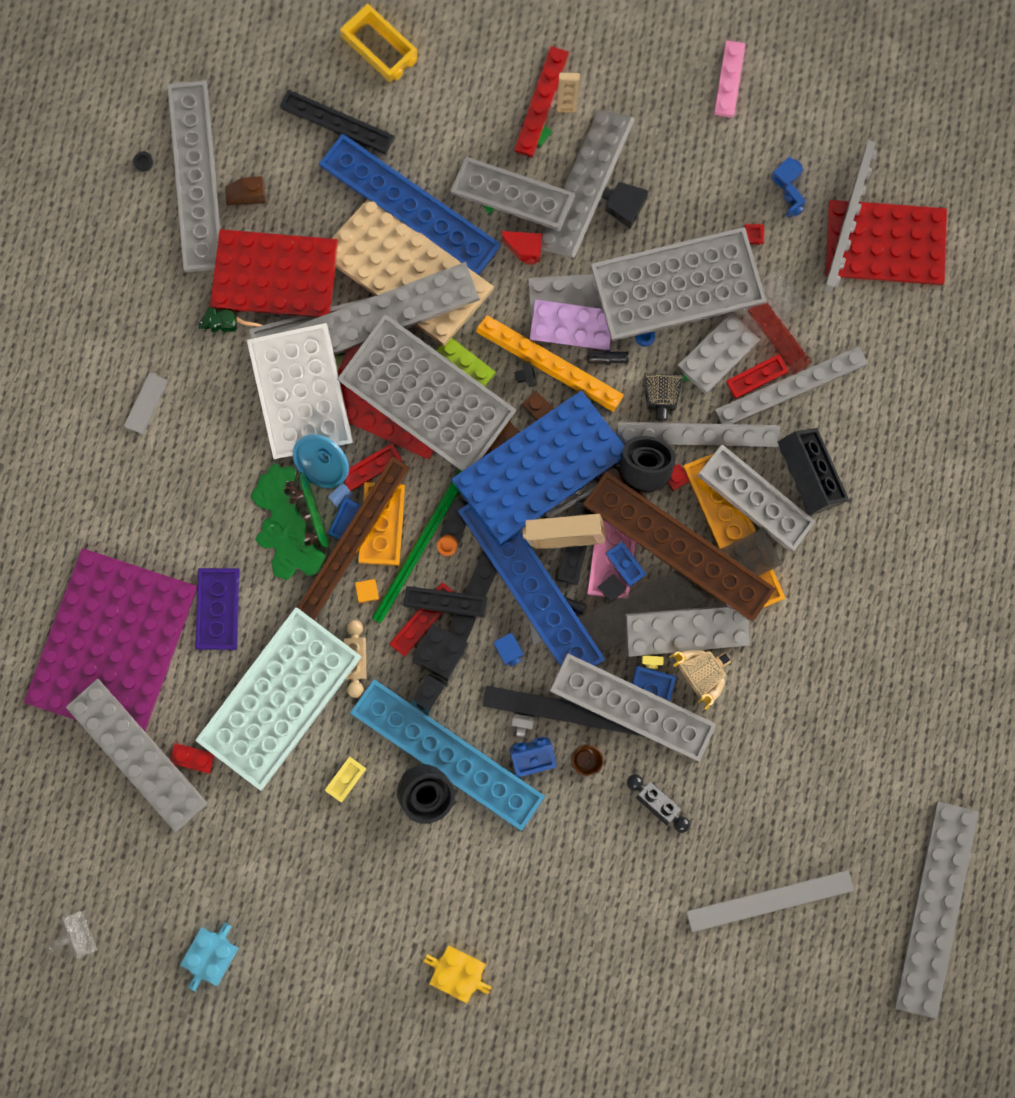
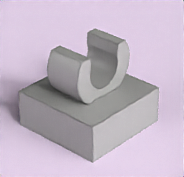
[512,713,534,737]

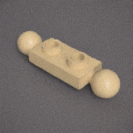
[344,620,366,698]

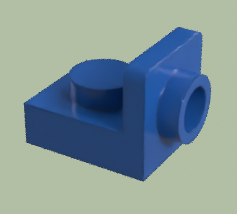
[783,183,806,218]

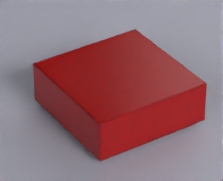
[744,224,764,245]

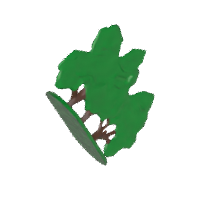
[250,463,329,580]

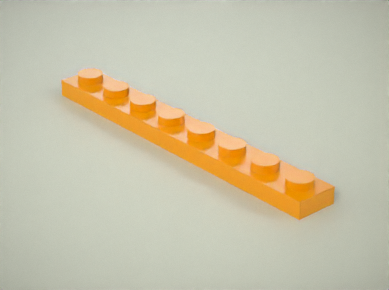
[476,315,624,412]

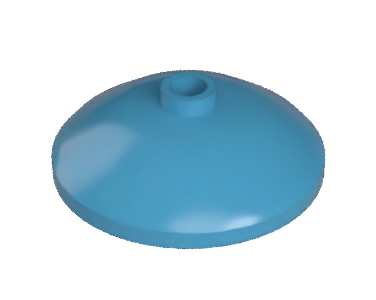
[293,434,349,488]

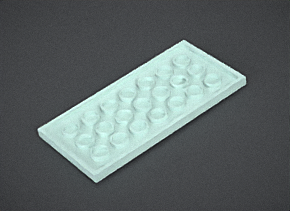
[195,607,362,791]

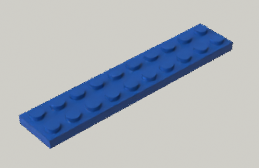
[319,134,501,275]
[458,504,605,666]

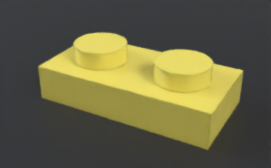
[325,756,367,803]

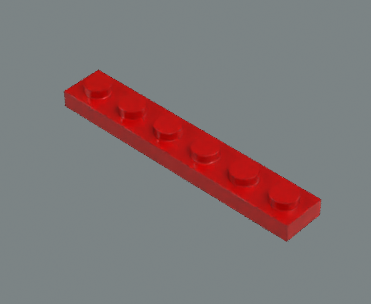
[514,46,569,158]

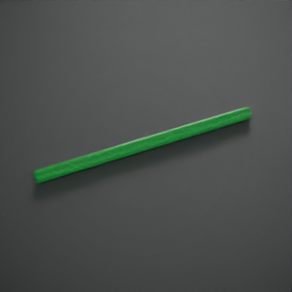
[372,469,462,623]

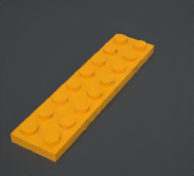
[683,453,786,609]

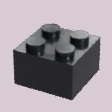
[412,623,469,683]

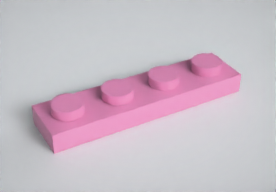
[714,40,745,118]

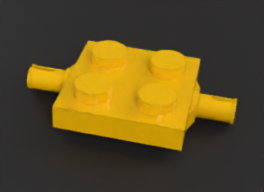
[424,945,492,1003]

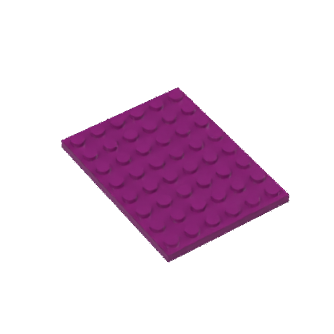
[24,548,198,732]

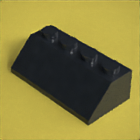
[777,428,850,515]

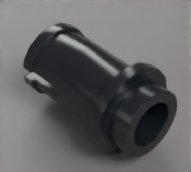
[564,596,586,616]

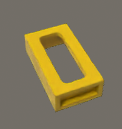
[340,3,418,83]

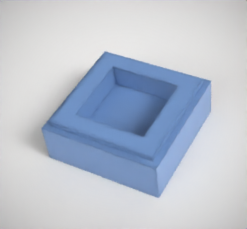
[328,483,353,509]

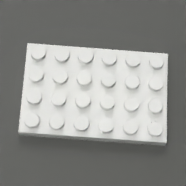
[247,323,353,459]

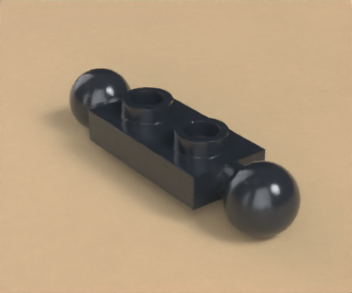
[627,774,690,833]

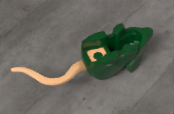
[198,307,263,333]

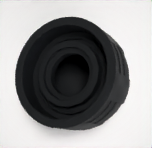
[620,436,675,493]
[397,764,455,824]

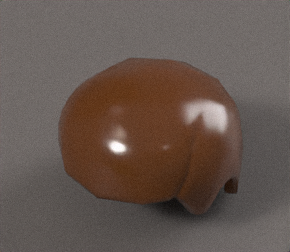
[571,744,604,776]

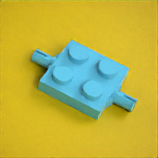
[180,922,239,991]

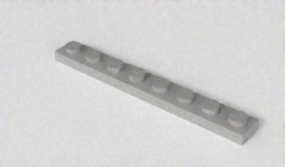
[823,140,877,293]
[715,346,868,424]
[617,422,780,447]

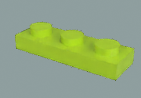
[437,338,496,386]

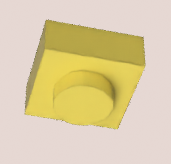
[641,655,664,669]

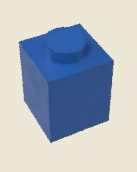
[771,156,804,190]
[493,633,523,667]

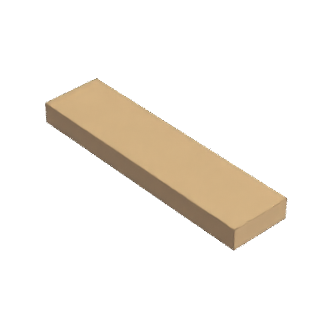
[557,73,580,113]

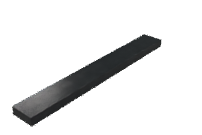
[483,686,645,737]

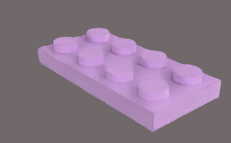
[529,300,610,350]

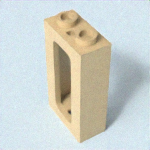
[523,514,606,550]

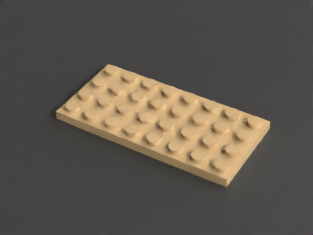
[332,199,494,347]

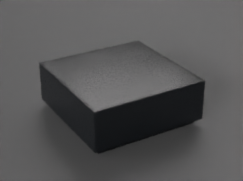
[598,574,627,603]

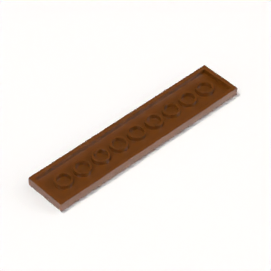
[583,472,776,623]

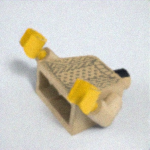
[669,650,731,710]

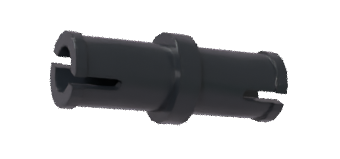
[587,349,629,365]

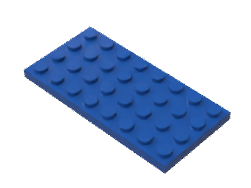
[452,390,624,545]

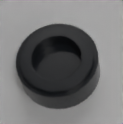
[133,151,154,172]

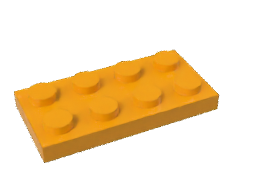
[359,482,405,566]

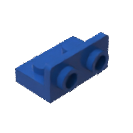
[509,737,557,777]

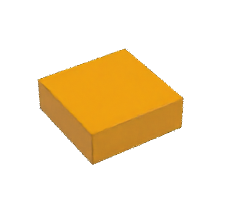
[355,579,379,603]

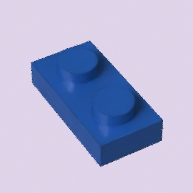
[605,541,646,587]

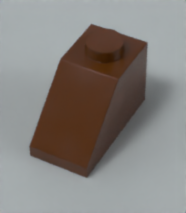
[225,176,266,206]

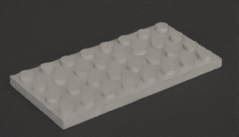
[591,227,767,341]
[337,314,517,471]

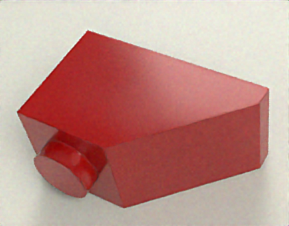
[502,231,542,265]

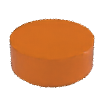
[437,535,458,556]

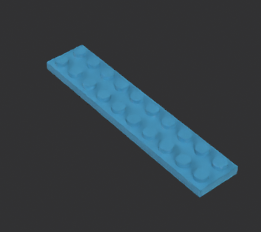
[350,679,545,831]

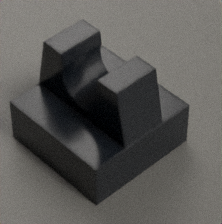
[514,362,537,387]

